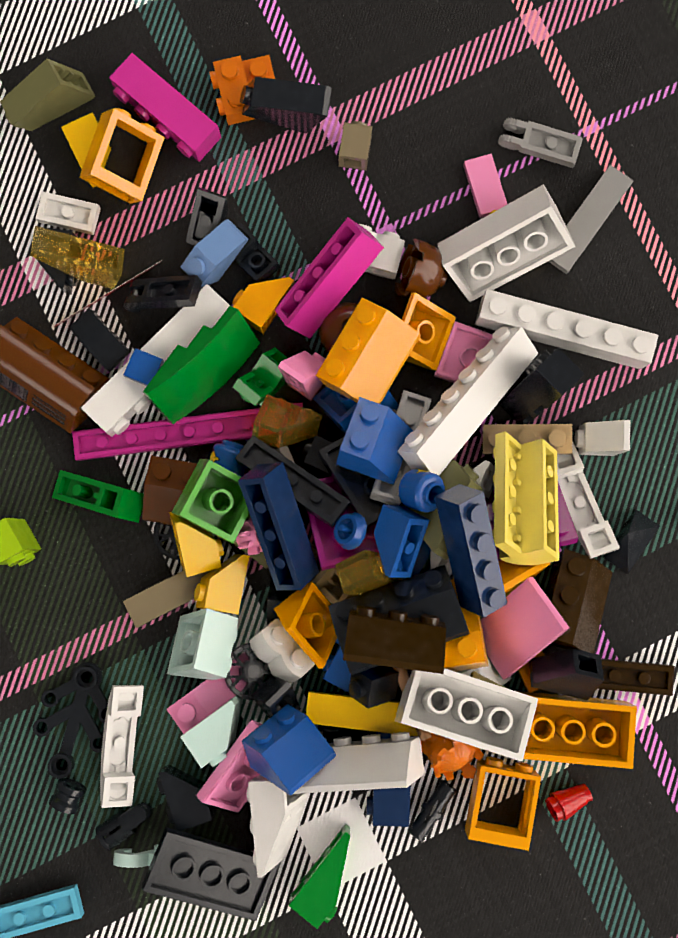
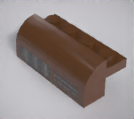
[0,317,110,434]

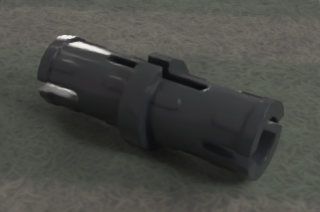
[408,779,457,842]

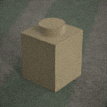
[339,121,373,171]

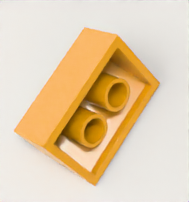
[316,297,421,404]

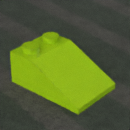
[0,518,41,567]

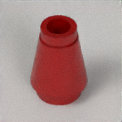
[545,783,593,822]

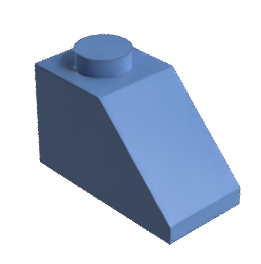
[180,219,249,287]

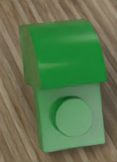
[233,348,287,407]

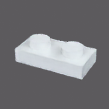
[35,191,101,235]

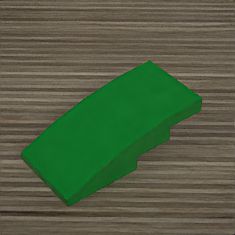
[143,306,260,424]

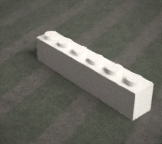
[81,284,230,437]
[475,289,658,369]
[398,327,538,475]

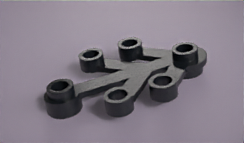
[33,662,108,779]

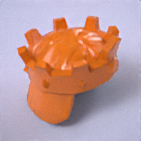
[421,733,484,781]

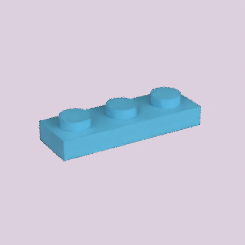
[0,884,84,938]

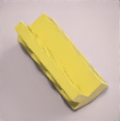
[492,431,559,565]

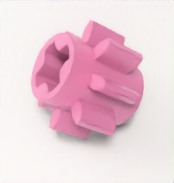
[236,518,263,556]

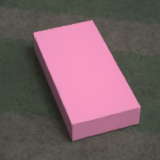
[463,154,507,218]

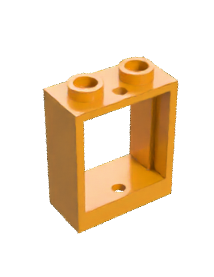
[79,108,165,204]
[465,756,541,851]

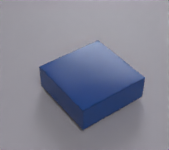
[123,348,164,386]

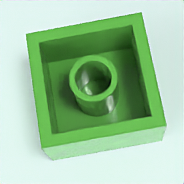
[171,459,249,543]

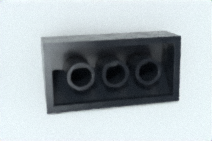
[328,564,470,675]

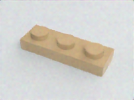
[483,424,572,455]

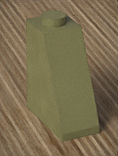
[0,59,96,131]
[404,460,483,560]

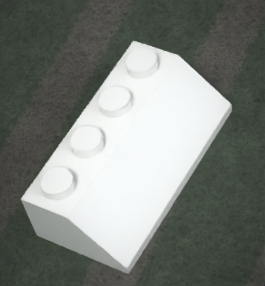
[438,184,575,302]
[394,668,538,762]
[293,732,425,794]

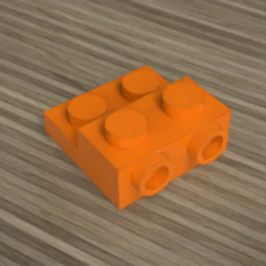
[209,55,275,125]

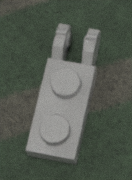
[498,118,583,168]

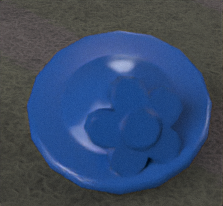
[334,512,367,550]

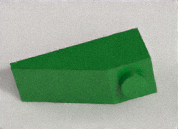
[52,470,144,523]
[289,823,350,929]

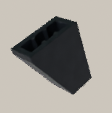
[240,77,332,134]

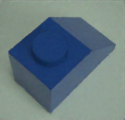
[374,504,430,578]

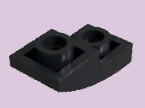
[234,221,280,283]
[69,308,130,372]

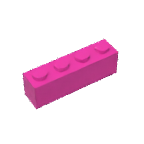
[109,53,222,162]
[275,217,384,338]

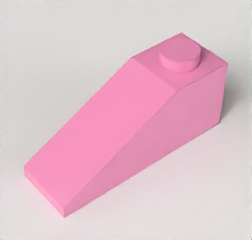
[278,351,325,401]
[167,652,248,734]

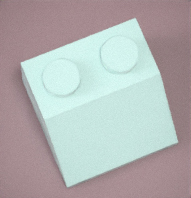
[167,608,238,680]
[180,695,242,768]

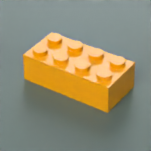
[516,691,637,769]

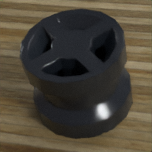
[49,778,87,814]

